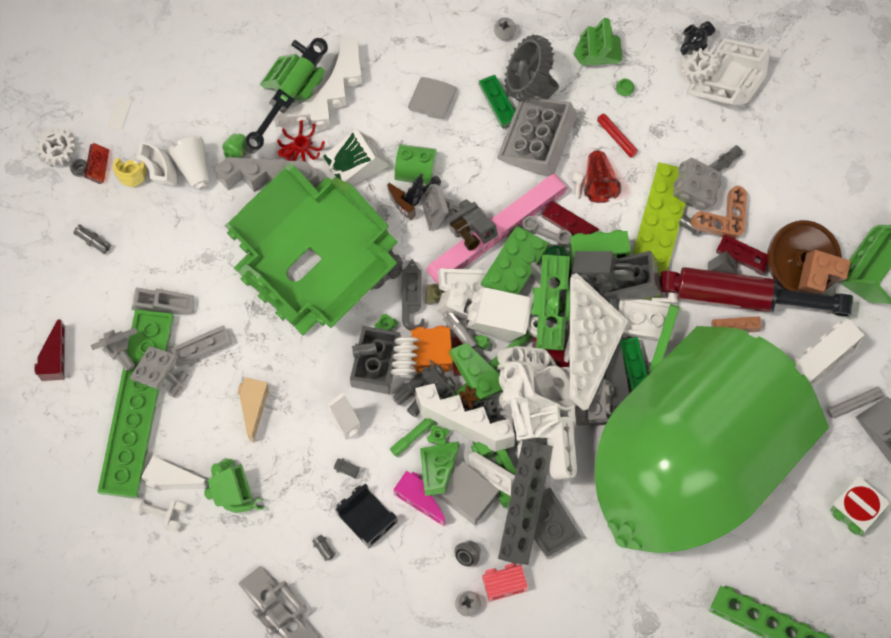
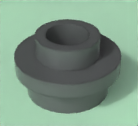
[70,159,89,177]

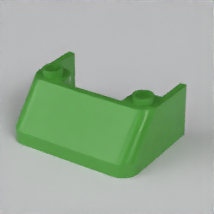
[840,225,891,304]

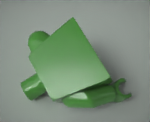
[204,458,265,513]

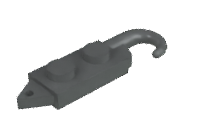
[402,259,425,331]

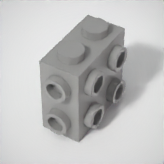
[673,157,722,211]

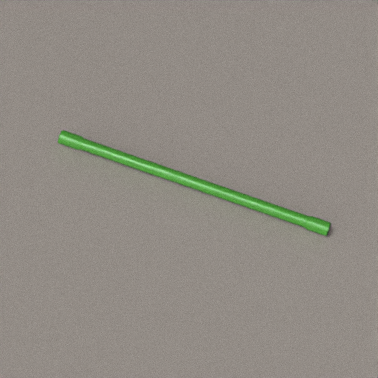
[389,299,566,457]

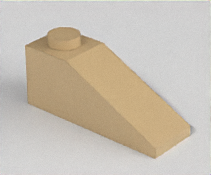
[238,377,269,443]

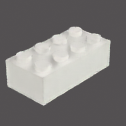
[793,319,864,387]

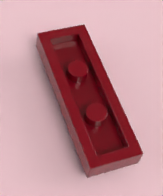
[541,201,599,236]

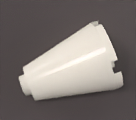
[167,136,210,190]

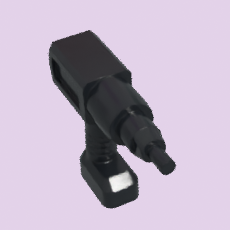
[405,173,441,206]

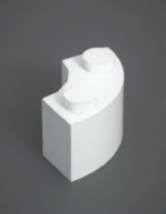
[137,141,177,186]

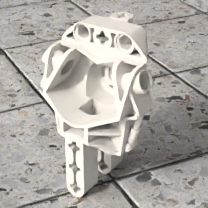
[497,346,577,480]

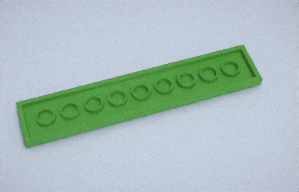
[97,309,174,498]

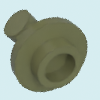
[426,284,442,305]

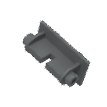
[421,360,456,398]

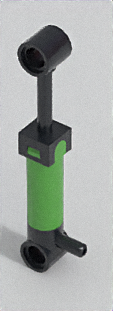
[242,38,328,154]

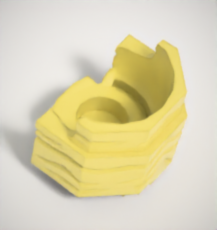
[113,158,148,187]

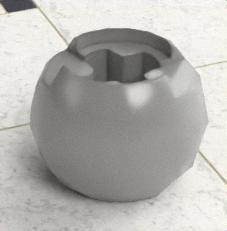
[494,18,516,40]
[455,591,481,617]

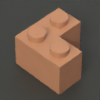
[798,250,851,294]

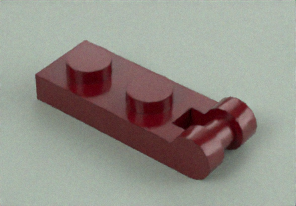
[716,234,768,275]

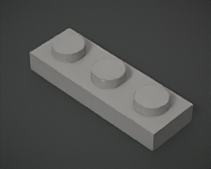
[171,325,232,367]

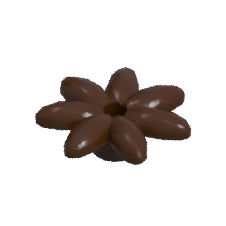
[459,385,478,410]

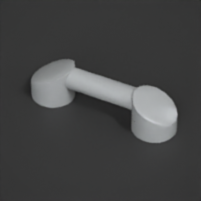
[523,216,572,247]

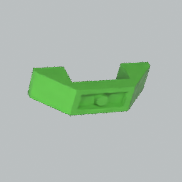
[471,441,516,509]

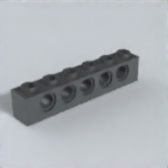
[498,440,553,565]

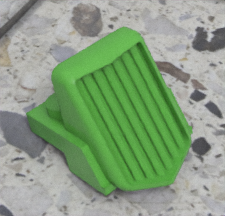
[573,18,622,66]

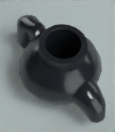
[680,21,715,55]

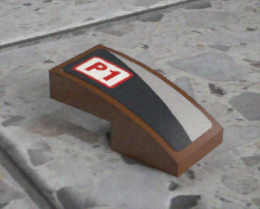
[387,183,416,221]

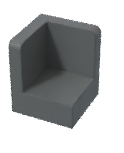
[708,251,738,274]

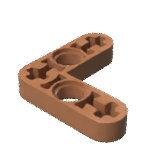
[691,186,747,239]

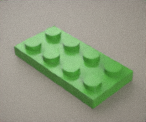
[481,225,549,295]

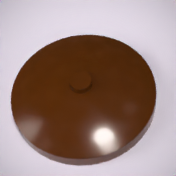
[767,220,842,293]

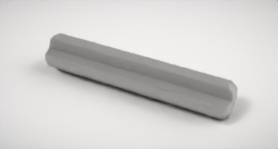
[828,387,883,418]

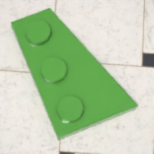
[449,343,503,402]
[420,441,460,496]

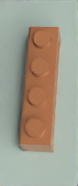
[711,316,762,333]

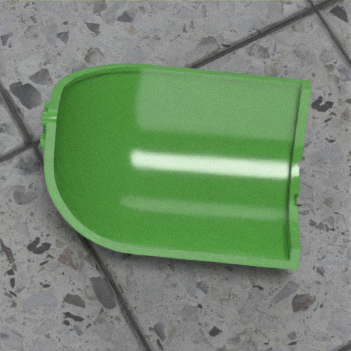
[595,326,829,553]

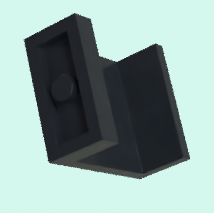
[335,483,398,549]

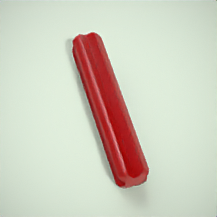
[597,113,638,158]

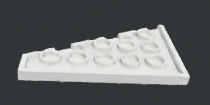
[570,273,628,411]

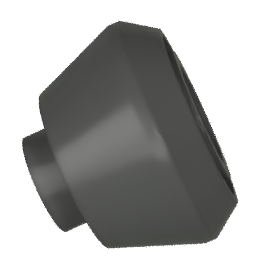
[454,540,481,567]

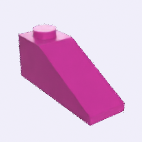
[393,470,446,527]

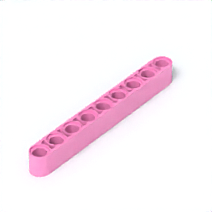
[426,174,568,285]

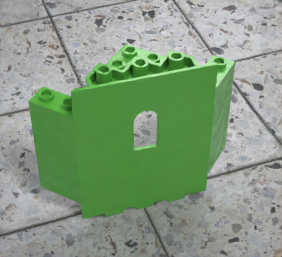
[225,163,398,336]

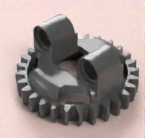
[504,35,559,102]

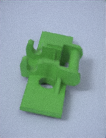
[531,255,570,350]

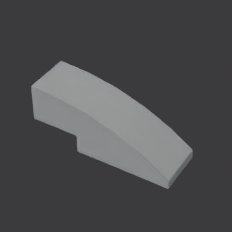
[131,287,194,315]

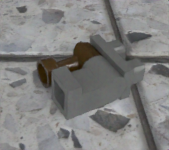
[445,199,498,251]

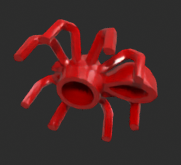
[277,120,325,162]

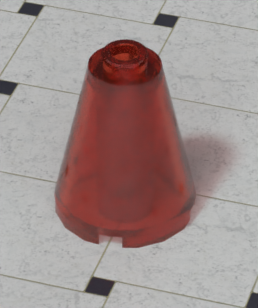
[584,150,622,203]

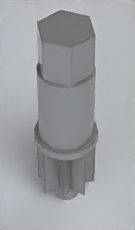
[443,311,478,349]

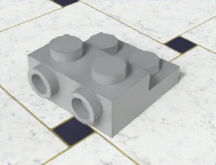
[575,379,615,426]

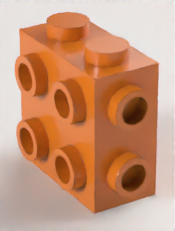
[411,325,453,374]

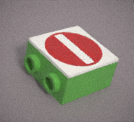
[830,477,890,537]

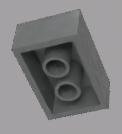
[350,326,401,394]

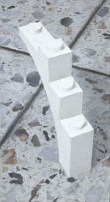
[274,37,362,130]

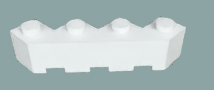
[415,384,515,452]

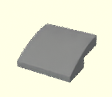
[408,77,457,119]

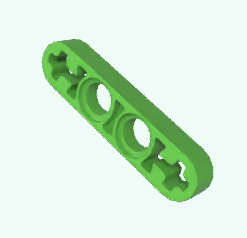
[649,304,680,372]

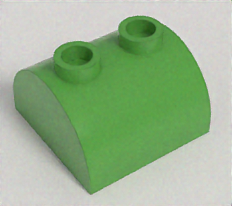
[394,144,437,185]

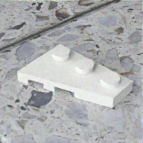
[438,268,488,298]

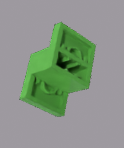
[259,54,326,101]

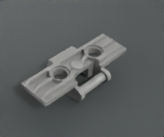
[238,566,319,638]

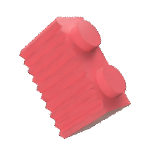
[482,563,528,602]

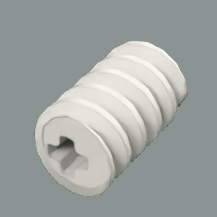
[391,336,420,378]

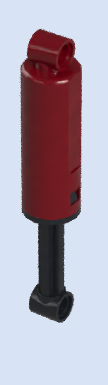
[660,267,853,317]

